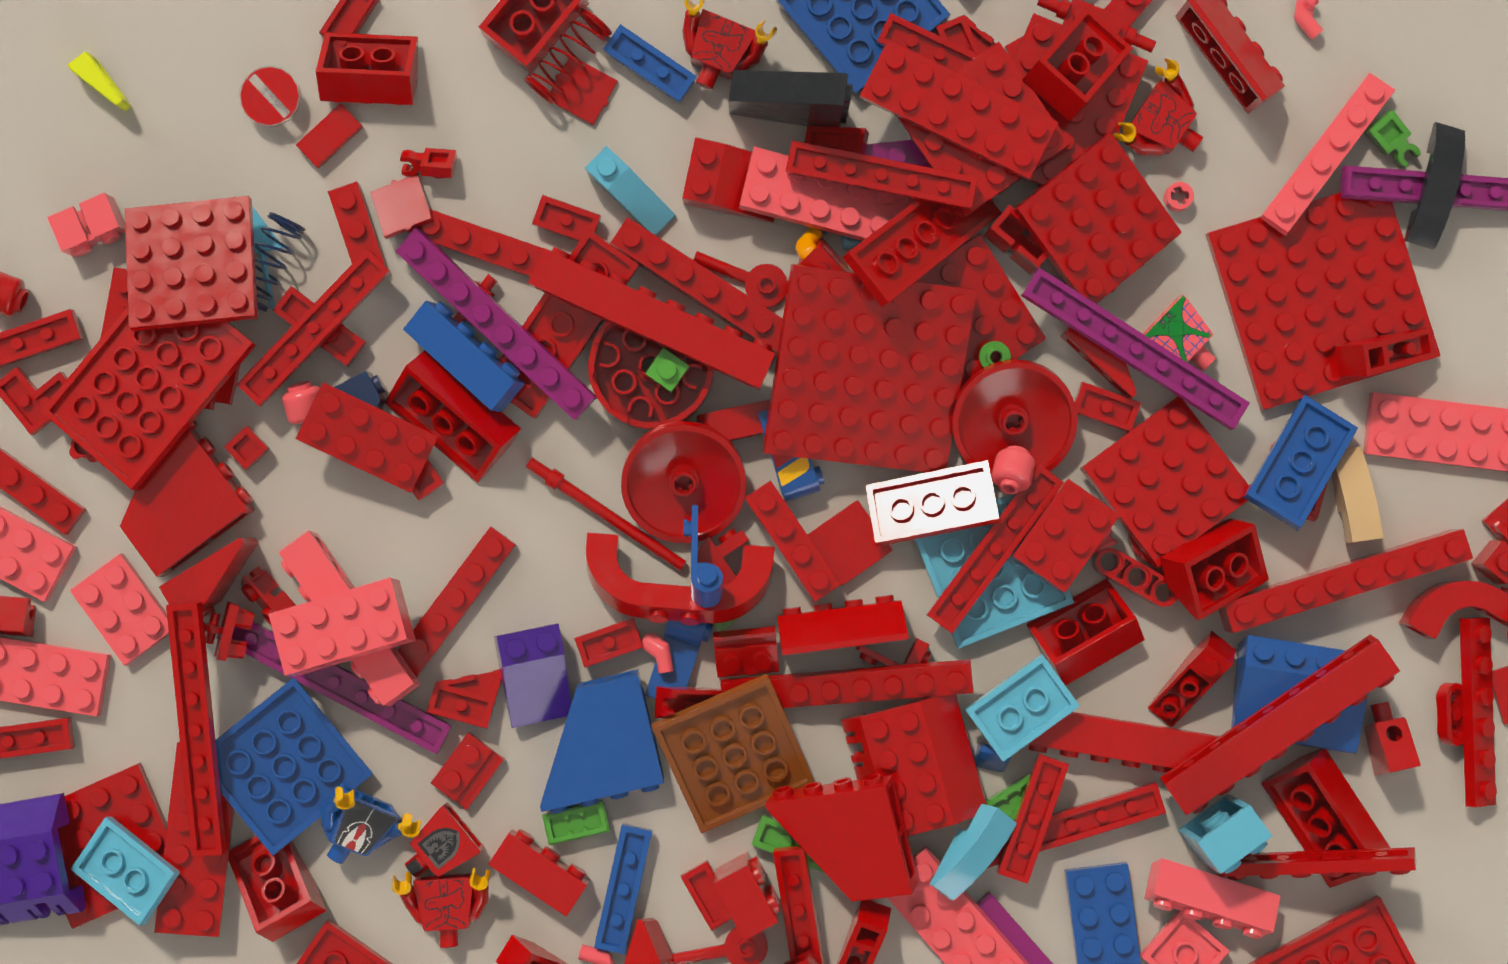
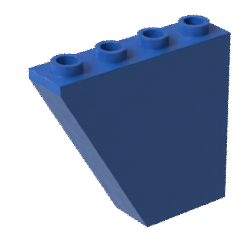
[540,669,664,814]

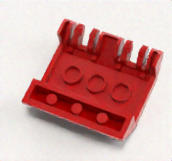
[841,695,987,836]

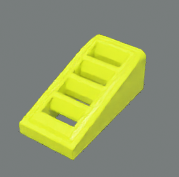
[67,52,131,111]

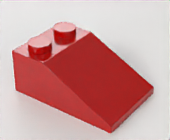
[1022,6,1133,121]
[682,137,775,223]
[159,537,258,619]
[229,836,327,942]

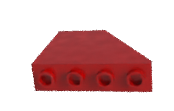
[120,420,255,577]
[765,773,919,902]

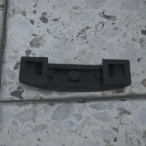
[1404,122,1465,249]

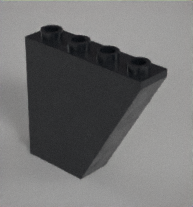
[728,70,853,127]

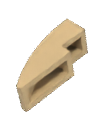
[1332,446,1384,543]

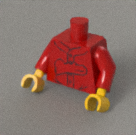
[682,0,777,90]
[1113,58,1203,156]
[392,868,491,948]

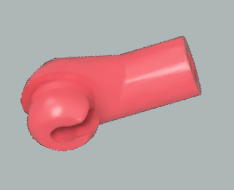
[1294,0,1323,40]
[642,633,674,674]
[578,944,615,964]

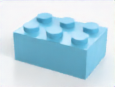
[1178,794,1272,874]

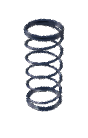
[254,212,306,312]

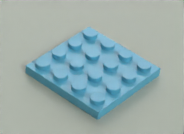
[914,494,1074,649]

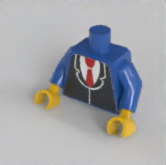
[321,783,421,864]

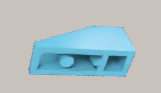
[585,146,676,236]

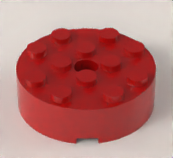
[588,321,714,430]

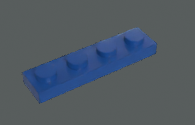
[594,823,653,955]

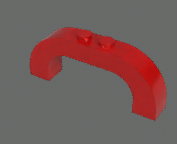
[586,532,775,626]
[1399,581,1508,639]

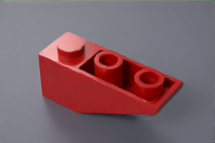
[1148,630,1236,727]

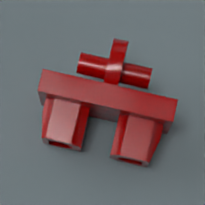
[204,601,255,661]

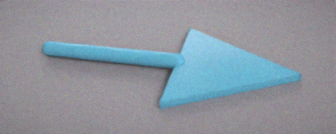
[253,208,284,309]

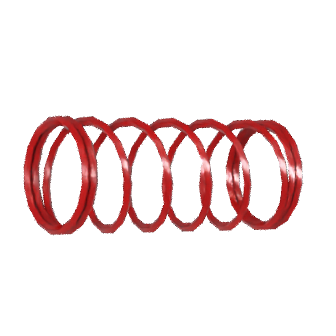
[524,8,612,104]

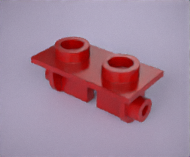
[240,566,296,625]

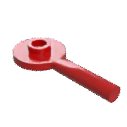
[693,251,788,307]
[672,927,768,964]

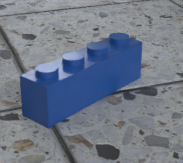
[403,301,525,412]

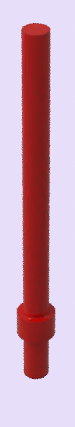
[526,457,686,571]

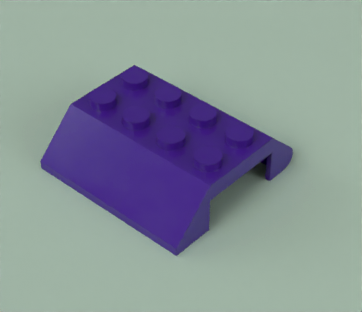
[0,793,86,925]

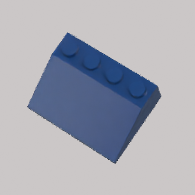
[1231,635,1369,754]

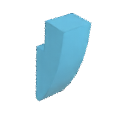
[930,804,1017,900]

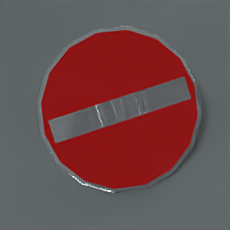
[239,65,301,128]

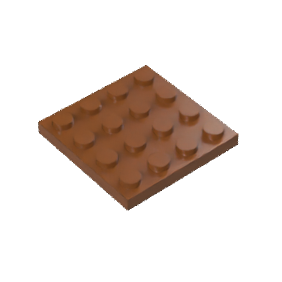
[651,674,815,834]

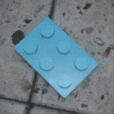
[965,654,1080,762]
[71,817,180,925]

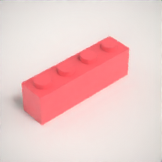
[1144,858,1281,939]

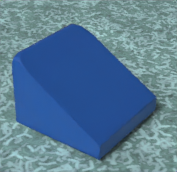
[975,743,1011,772]

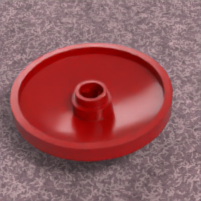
[952,359,1078,473]
[621,421,746,543]

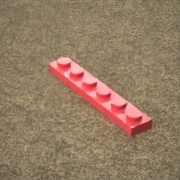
[1260,73,1395,236]

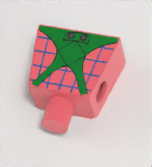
[1143,295,1216,371]

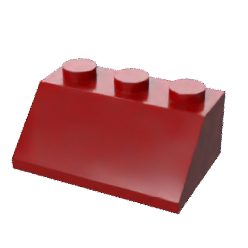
[315,33,418,105]
[1160,518,1269,621]
[1026,578,1145,686]

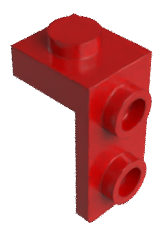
[855,638,931,666]

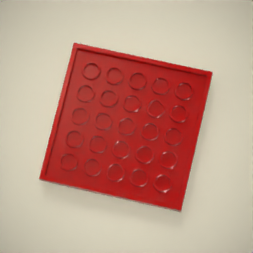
[1205,192,1441,411]
[762,264,977,473]

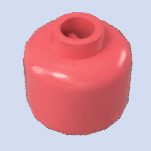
[282,381,320,426]
[991,446,1035,494]

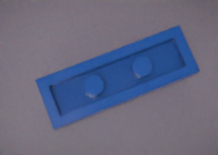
[603,24,697,104]

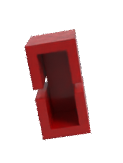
[983,204,1047,275]

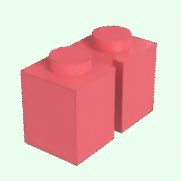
[47,192,125,257]

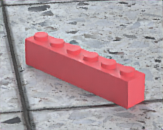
[278,530,421,706]

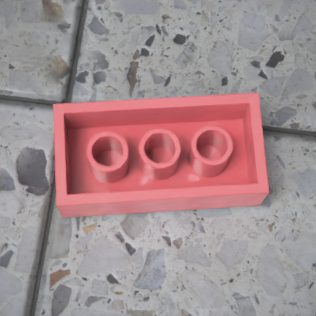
[269,577,416,677]

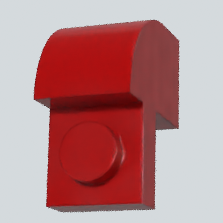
[697,528,749,585]

